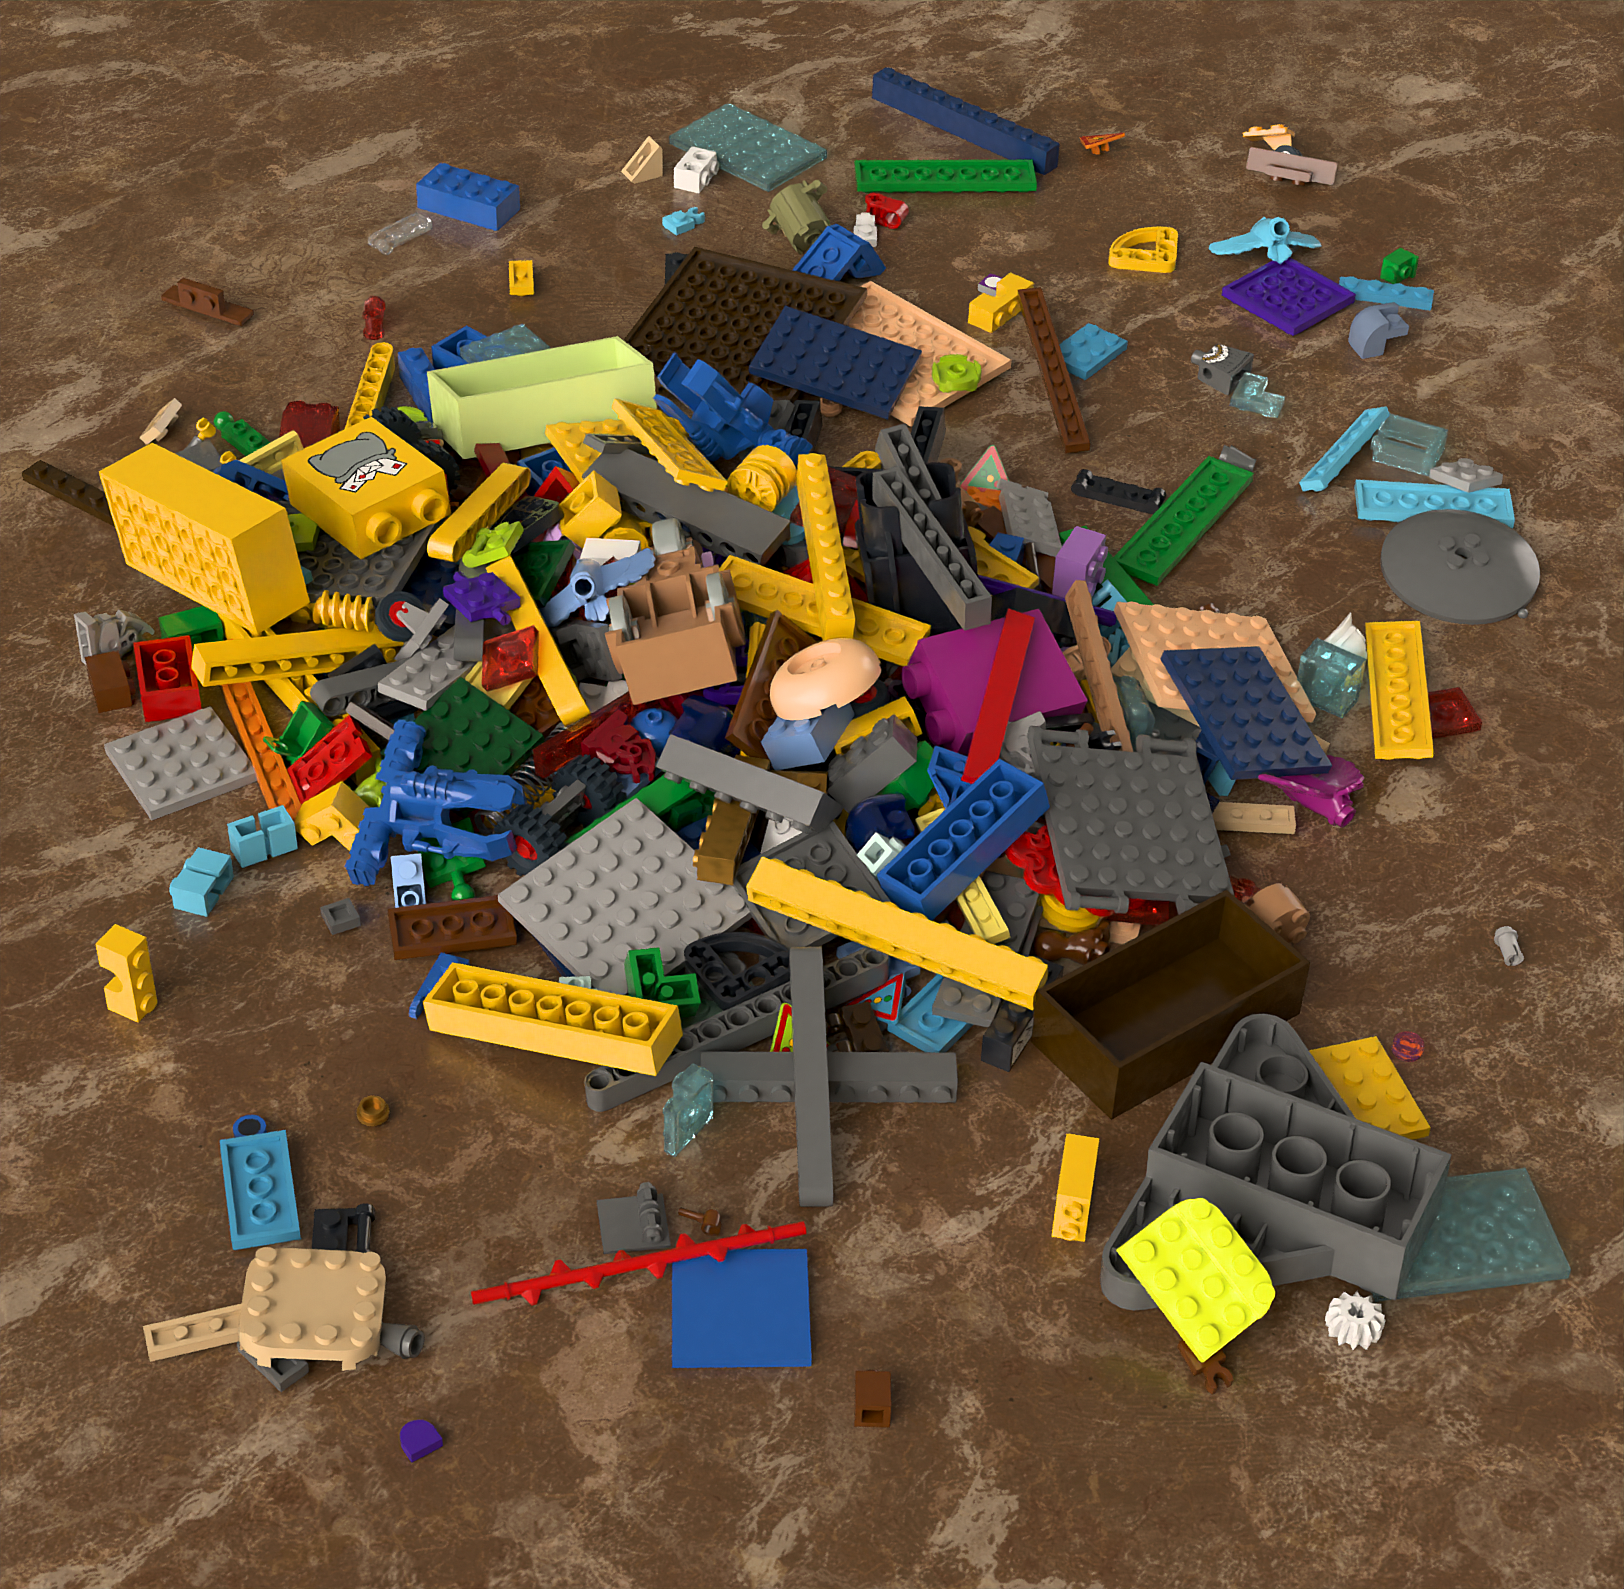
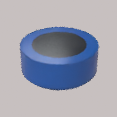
[233,1115,267,1138]

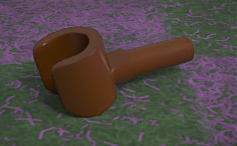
[678,1207,722,1236]

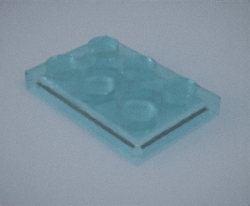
[460,324,550,364]

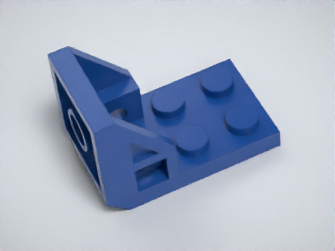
[792,224,886,281]
[213,459,289,501]

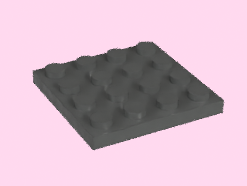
[733,821,891,950]

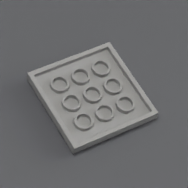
[104,706,258,821]

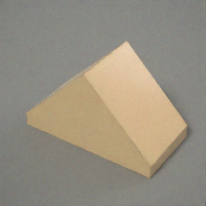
[621,136,662,184]

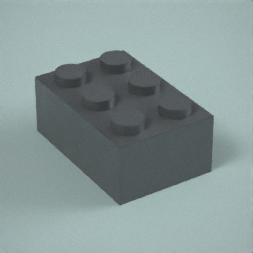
[826,714,917,815]

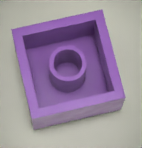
[1052,526,1108,598]

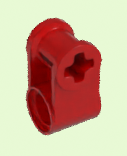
[865,193,909,229]

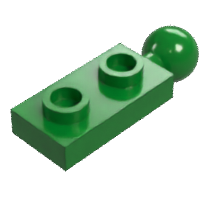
[214,411,271,456]

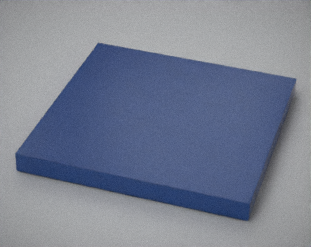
[672,1249,812,1368]

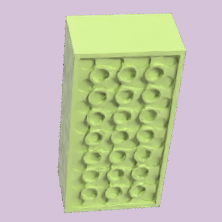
[427,336,657,459]

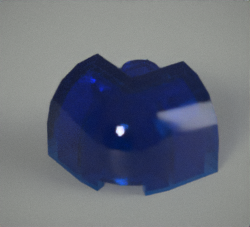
[669,695,740,758]
[844,792,915,854]

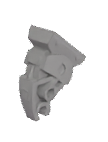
[74,610,155,665]
[999,711,1050,779]

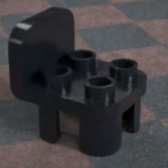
[855,462,978,635]

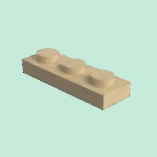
[1209,801,1296,834]
[143,1304,241,1362]

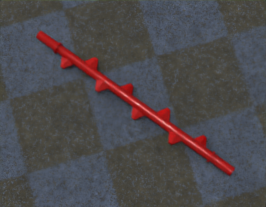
[471,1221,807,1306]

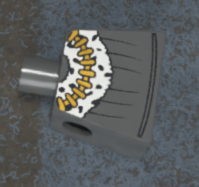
[1191,344,1254,396]

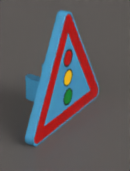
[845,973,906,1025]

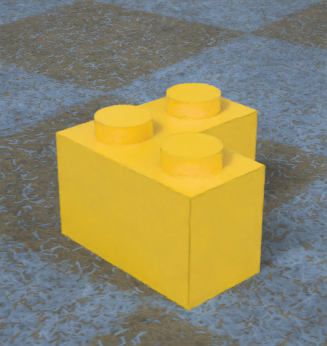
[294,781,370,851]

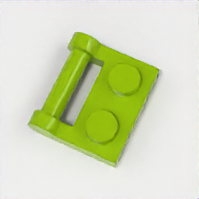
[462,521,524,568]

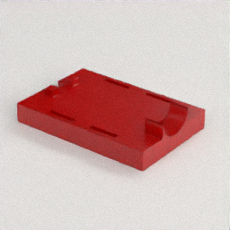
[287,715,373,805]

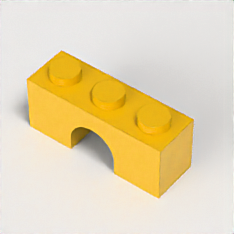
[968,272,1034,333]
[96,924,158,1023]

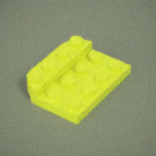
[1116,1198,1275,1363]

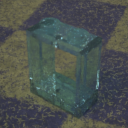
[1370,414,1448,476]

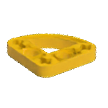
[1108,227,1178,273]

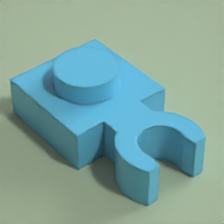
[662,207,705,235]

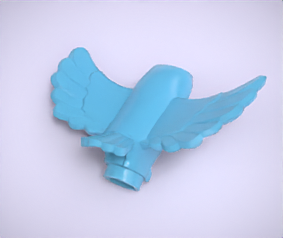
[1209,217,1322,264]

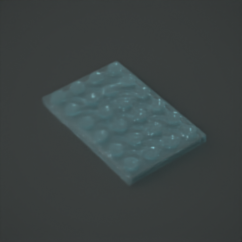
[669,103,827,192]
[1371,1168,1571,1302]

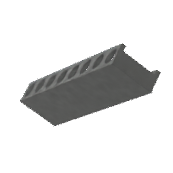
[582,448,791,566]

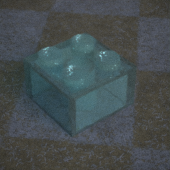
[1297,638,1366,719]

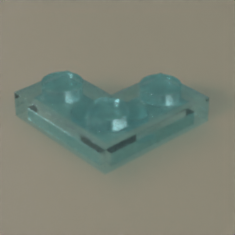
[1230,372,1285,418]

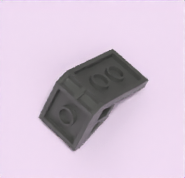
[512,619,622,682]

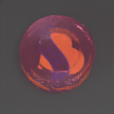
[1391,1031,1425,1062]

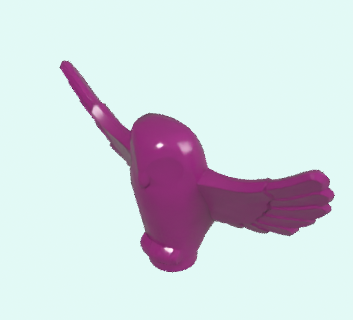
[1258,755,1365,828]

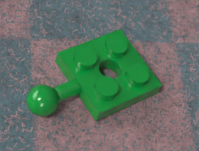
[418,817,486,901]

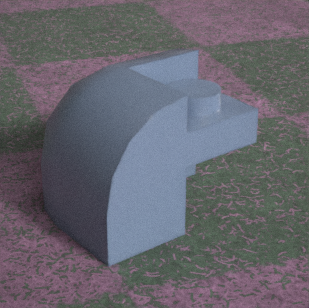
[1348,302,1409,359]

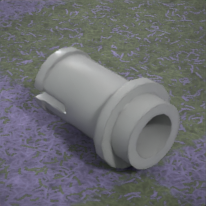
[1494,926,1524,966]

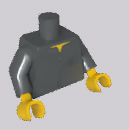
[175,418,236,472]

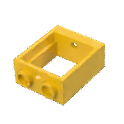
[1051,1133,1099,1242]

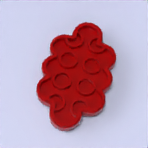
[1005,824,1146,917]

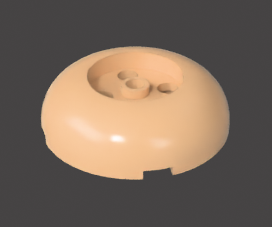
[770,638,881,720]

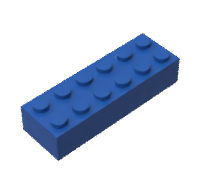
[877,759,1050,921]

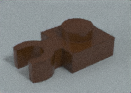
[1177,1340,1233,1394]

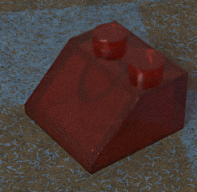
[279,400,340,449]

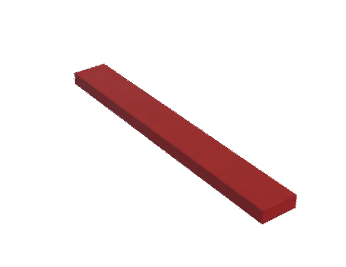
[961,608,1035,784]

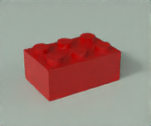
[133,635,202,722]

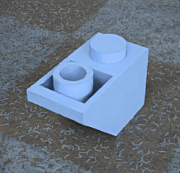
[391,853,426,908]

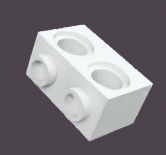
[674,146,719,193]

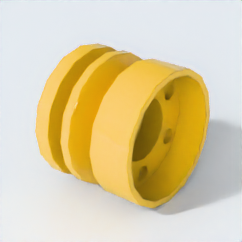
[727,445,797,512]

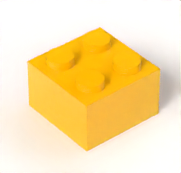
[560,470,622,549]

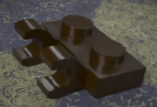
[825,1002,889,1052]

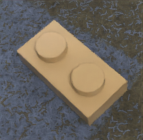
[139,398,182,445]

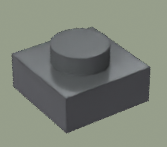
[320,898,361,935]

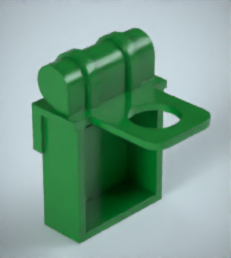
[263,701,334,765]

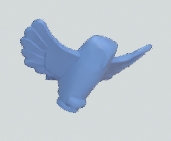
[539,548,656,628]

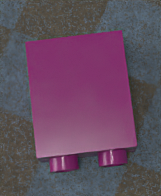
[902,609,1088,756]

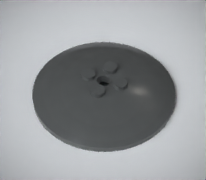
[1380,509,1540,625]

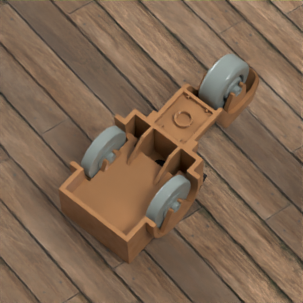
[605,518,746,705]

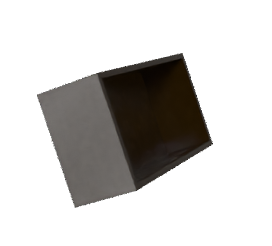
[1031,889,1310,1120]

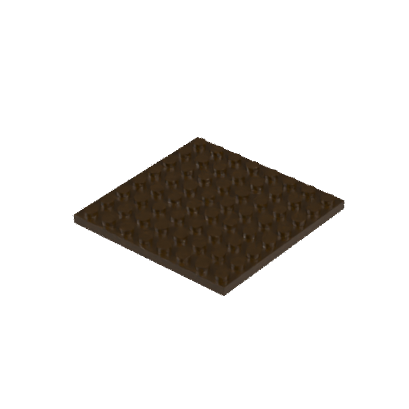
[624,247,868,404]

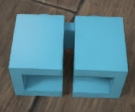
[227,805,298,868]
[169,847,234,917]

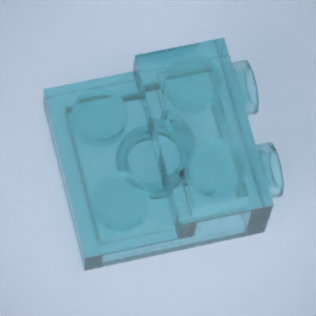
[663,1063,714,1157]

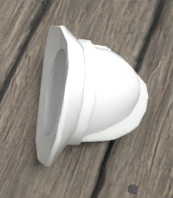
[1309,613,1367,669]

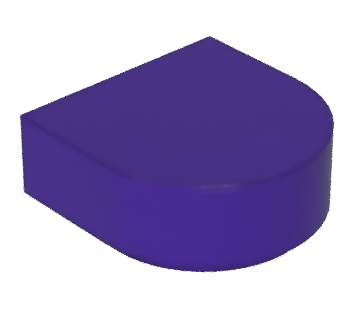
[400,1420,443,1463]

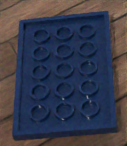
[749,306,922,419]
[1160,646,1332,780]

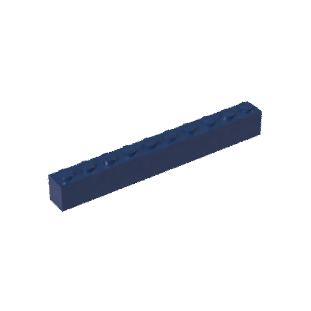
[872,67,1060,175]

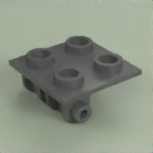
[597,1182,671,1254]

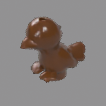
[1033,919,1111,965]

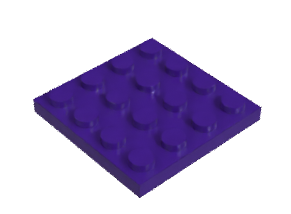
[1222,257,1356,336]

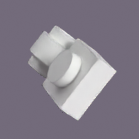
[854,212,877,247]

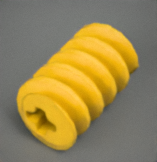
[313,590,375,633]

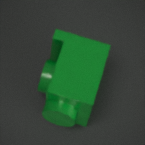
[1380,248,1419,284]

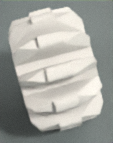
[1325,1290,1385,1350]

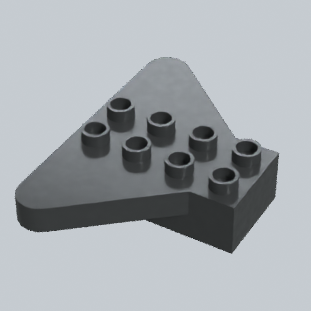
[1100,1014,1452,1311]

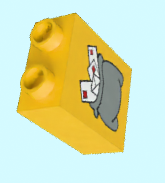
[281,417,451,559]

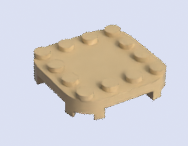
[239,1247,386,1371]

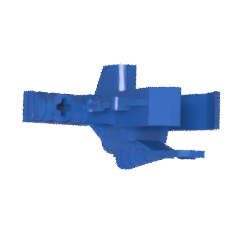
[653,353,813,467]
[344,719,528,886]

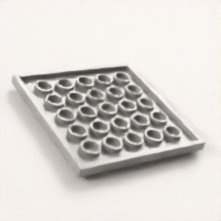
[498,798,752,996]

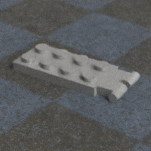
[997,479,1062,557]

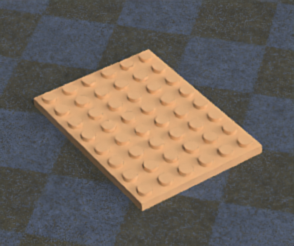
[847,281,1011,427]

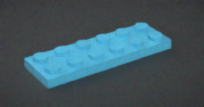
[1354,480,1515,528]

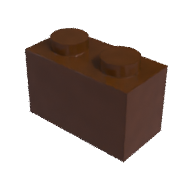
[85,650,136,713]

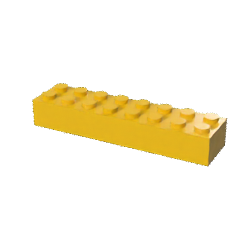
[423,962,683,1076]

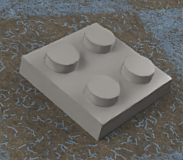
[1429,458,1503,493]

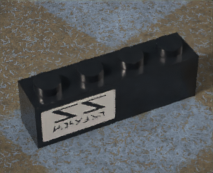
[981,956,1064,1072]

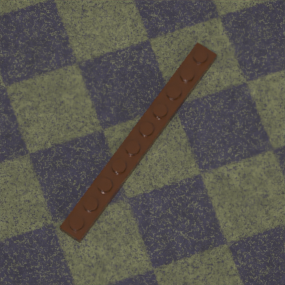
[1017,287,1090,453]

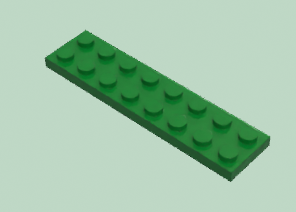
[854,160,1037,193]
[1113,456,1254,586]

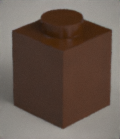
[854,1369,891,1427]

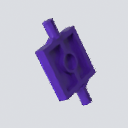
[443,571,520,626]

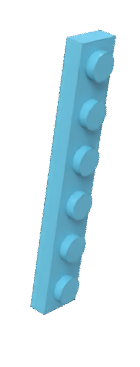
[1299,406,1390,492]

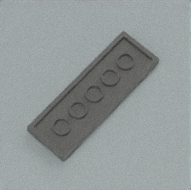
[932,870,1042,1028]

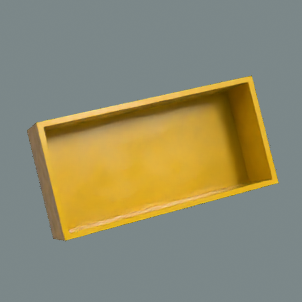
[99,443,310,634]

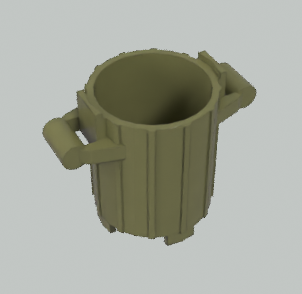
[762,180,831,254]

